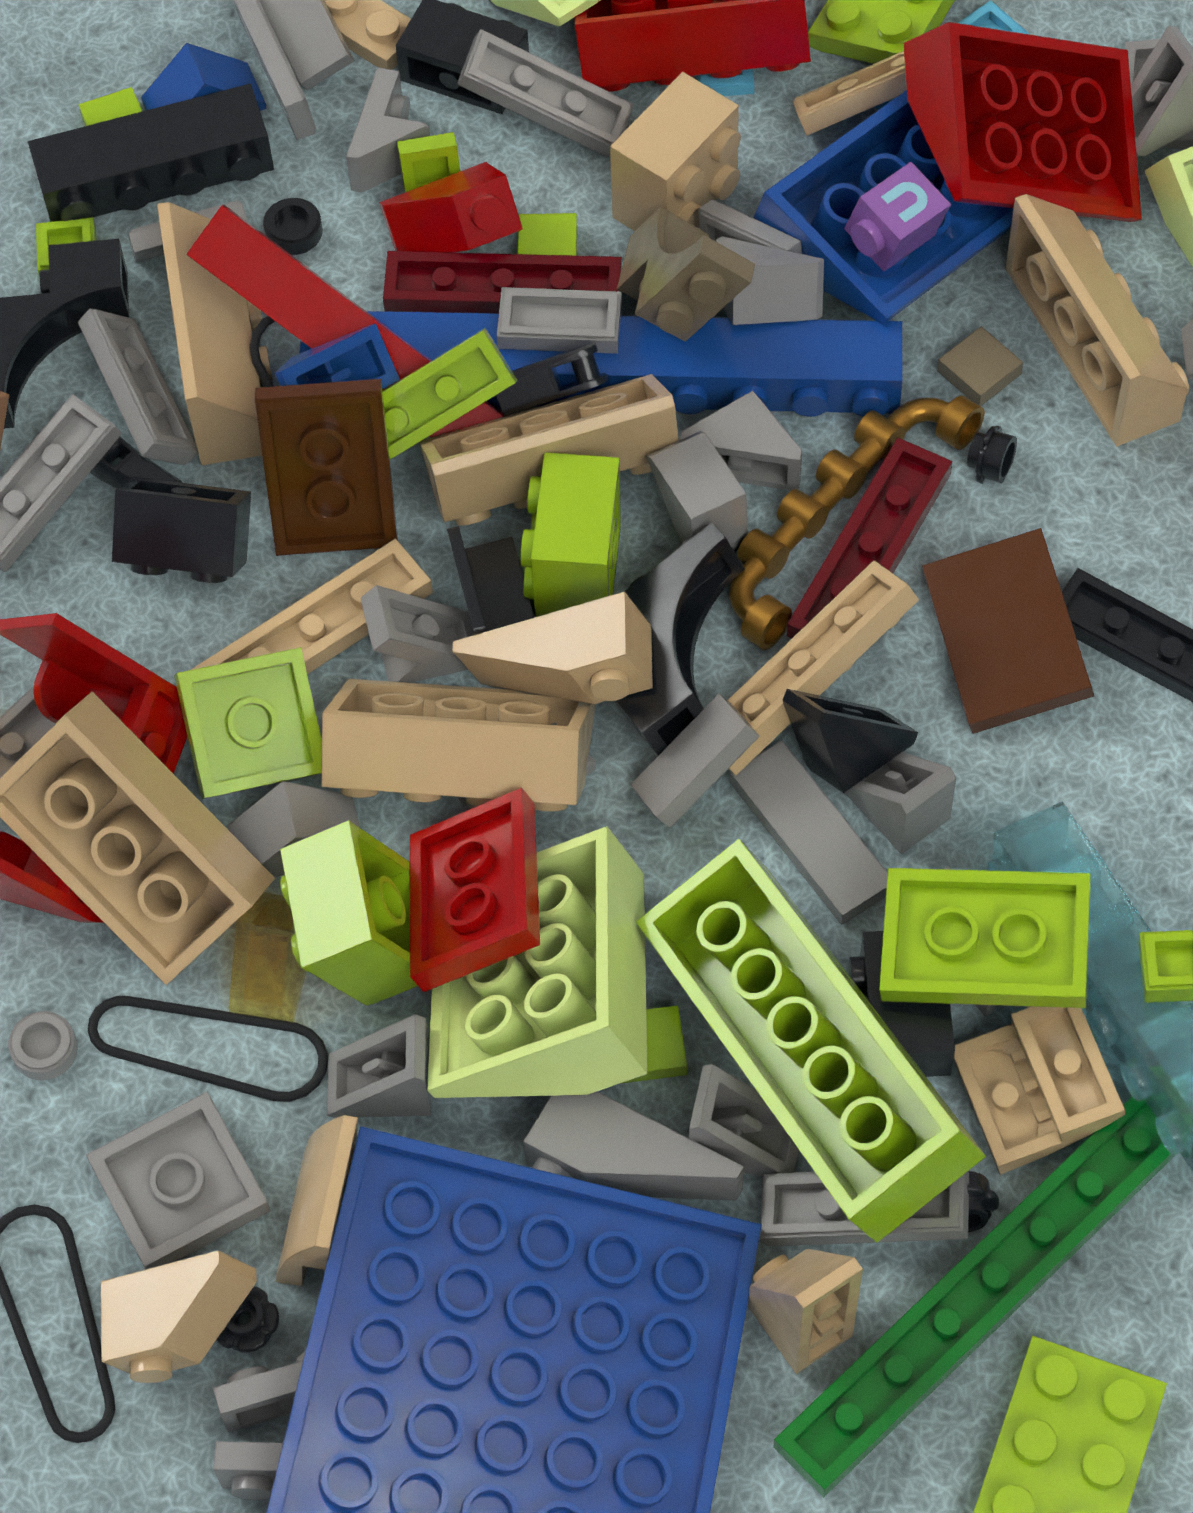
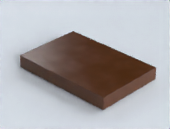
[255,379,398,556]
[922,528,1094,734]

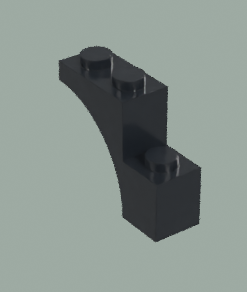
[0,238,129,429]
[614,522,745,756]

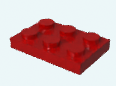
[410,788,540,992]

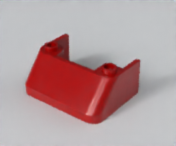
[0,613,188,923]

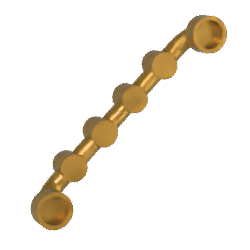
[729,396,985,650]

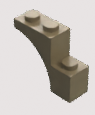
[617,207,755,342]

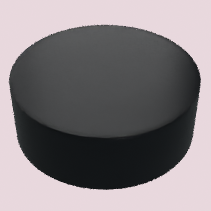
[263,198,323,255]

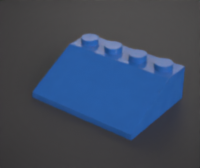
[753,90,1014,325]

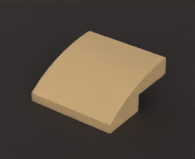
[954,1006,1126,1175]
[276,1115,358,1286]

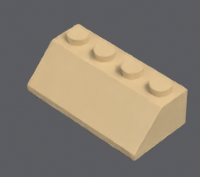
[1005,194,1189,447]
[157,202,273,466]
[419,374,679,526]
[322,679,595,811]
[0,691,275,985]

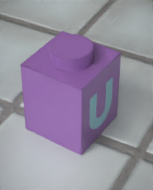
[844,162,951,271]

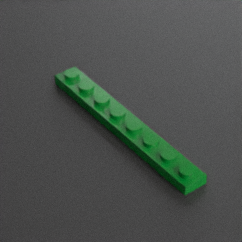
[773,1072,1193,1498]

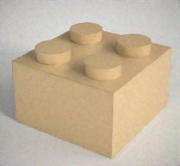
[610,72,741,231]

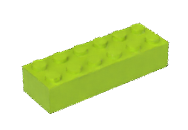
[636,839,986,1243]

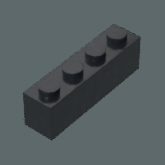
[27,83,274,222]

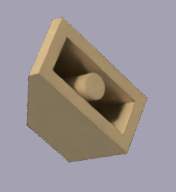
[101,1250,257,1383]

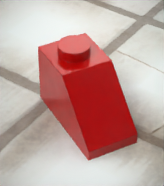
[379,162,523,252]

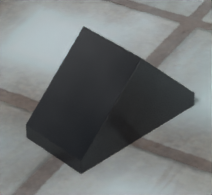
[782,689,919,793]

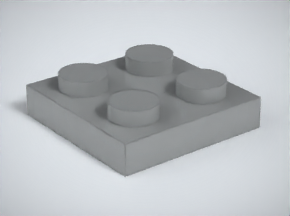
[86,1092,271,1270]

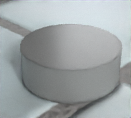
[8,1011,78,1080]

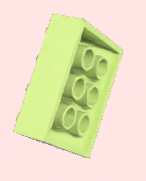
[427,826,647,1098]

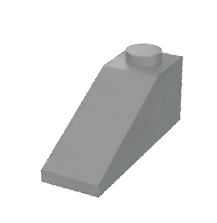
[523,1092,744,1201]

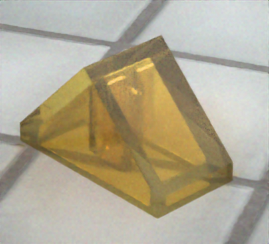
[229,892,307,1022]

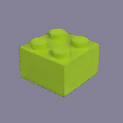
[521,452,621,617]
[280,820,418,1005]

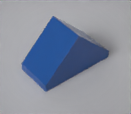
[141,43,267,111]
[275,324,400,389]

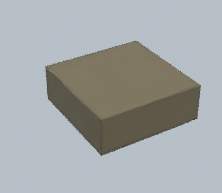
[937,326,1023,406]

